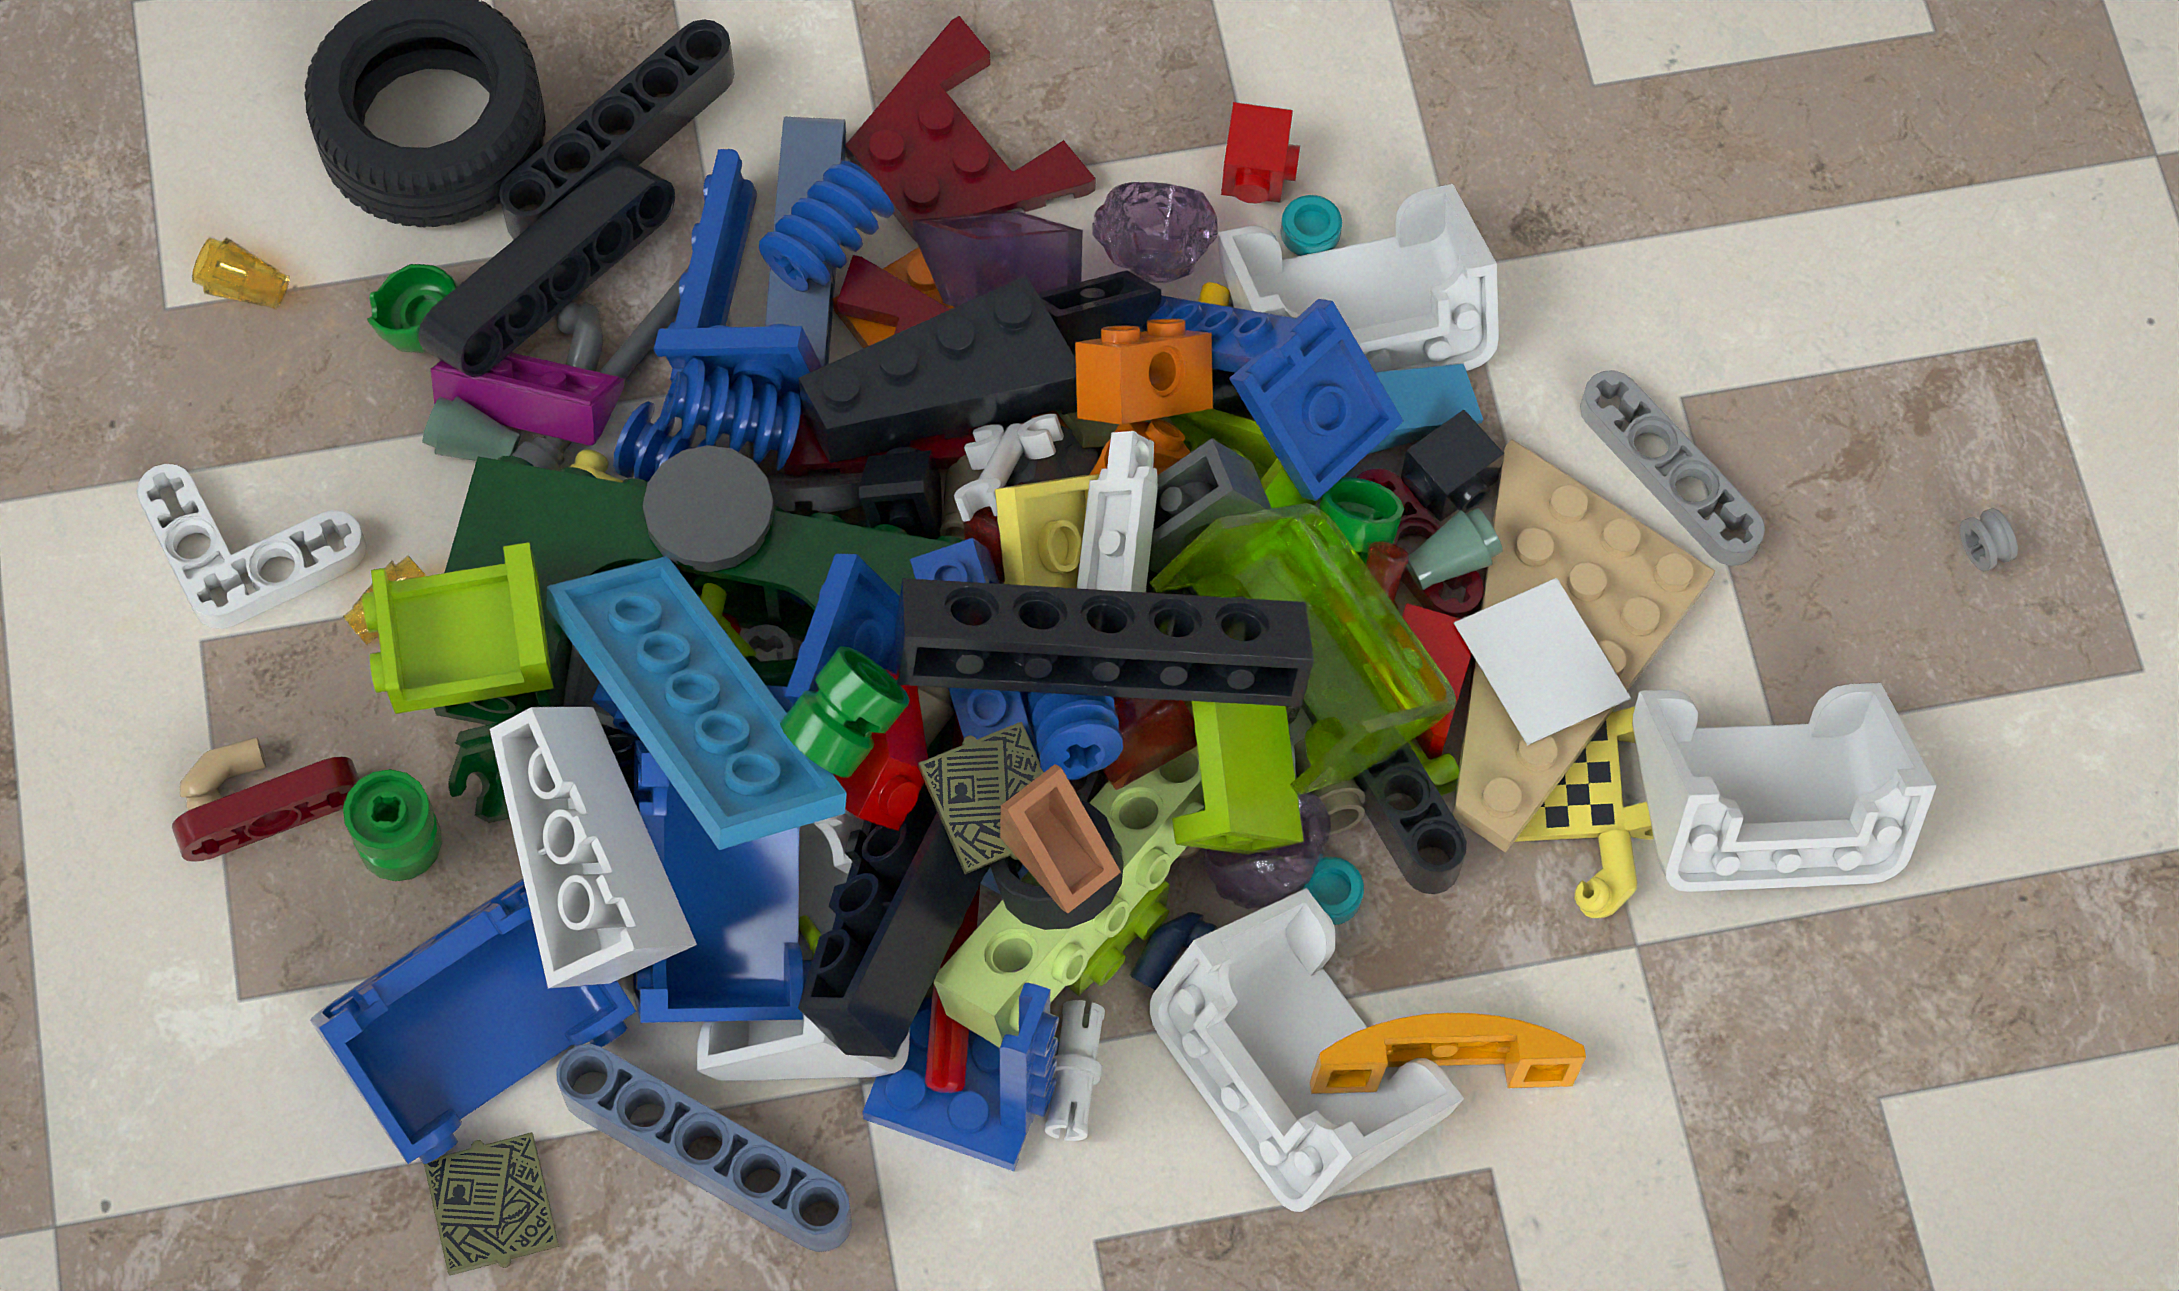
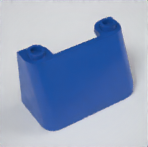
[633,740,812,1023]
[310,879,637,1164]

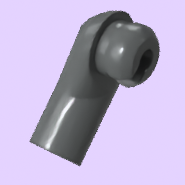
[557,301,603,372]

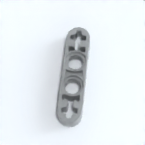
[1580,370,1765,566]

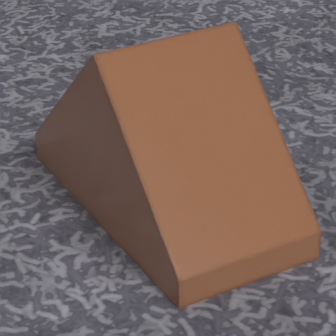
[1000,764,1121,913]

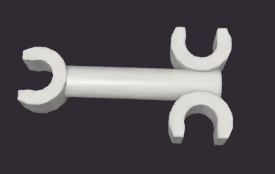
[954,414,1064,522]

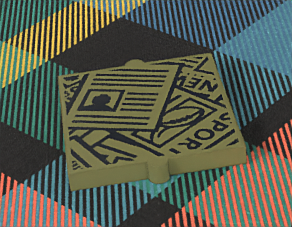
[918,721,1044,874]
[424,1132,559,1276]

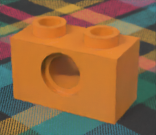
[1075,319,1213,425]

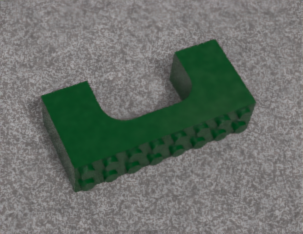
[434,456,965,786]

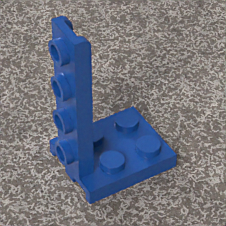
[654,149,822,414]
[1140,295,1404,501]
[592,554,900,736]
[863,983,1059,1171]

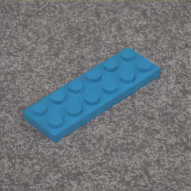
[546,557,847,850]

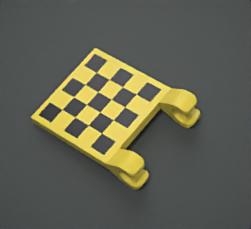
[1514,706,1654,842]

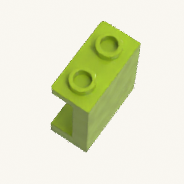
[362,542,554,714]
[1160,699,1304,855]

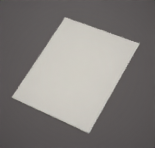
[1454,578,1631,745]

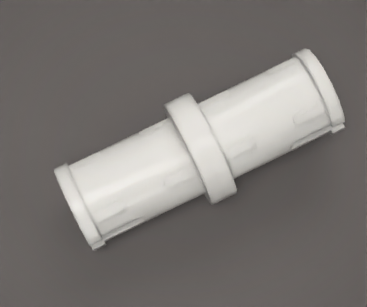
[1045,1000,1105,1141]

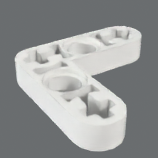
[137,464,367,629]

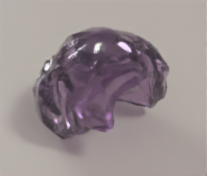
[1092,182,1218,284]
[1203,789,1331,910]

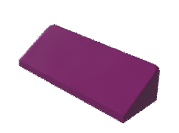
[430,352,624,446]

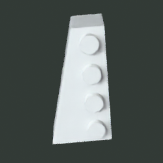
[490,707,697,988]

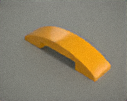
[1310,1013,1586,1094]

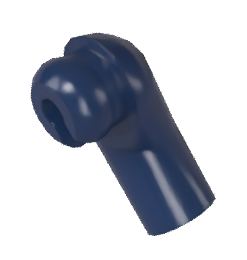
[1129,912,1218,990]

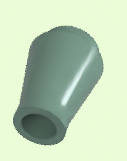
[422,396,521,461]
[1403,508,1503,591]

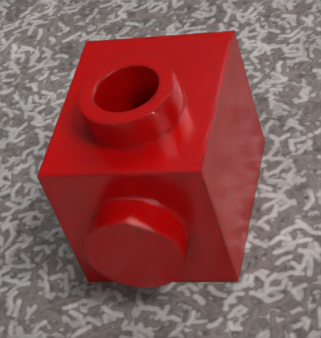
[1221,102,1300,204]

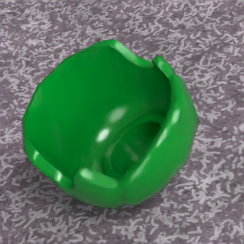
[367,264,458,353]

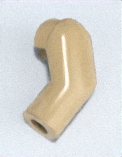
[180,737,266,811]

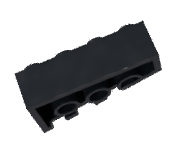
[798,275,1077,463]
[798,786,990,1057]

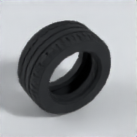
[304,0,546,228]

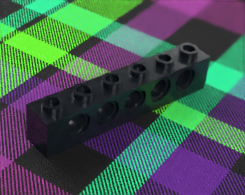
[895,578,1314,707]

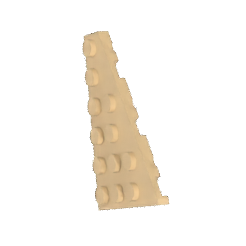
[1452,439,1715,853]

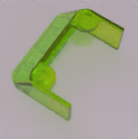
[1150,503,1456,795]

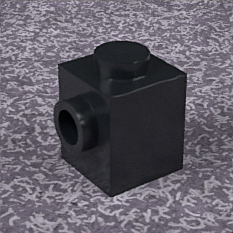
[1401,410,1504,522]

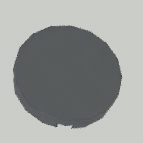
[643,445,774,572]
[765,471,863,513]

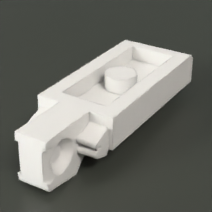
[1077,431,1158,592]

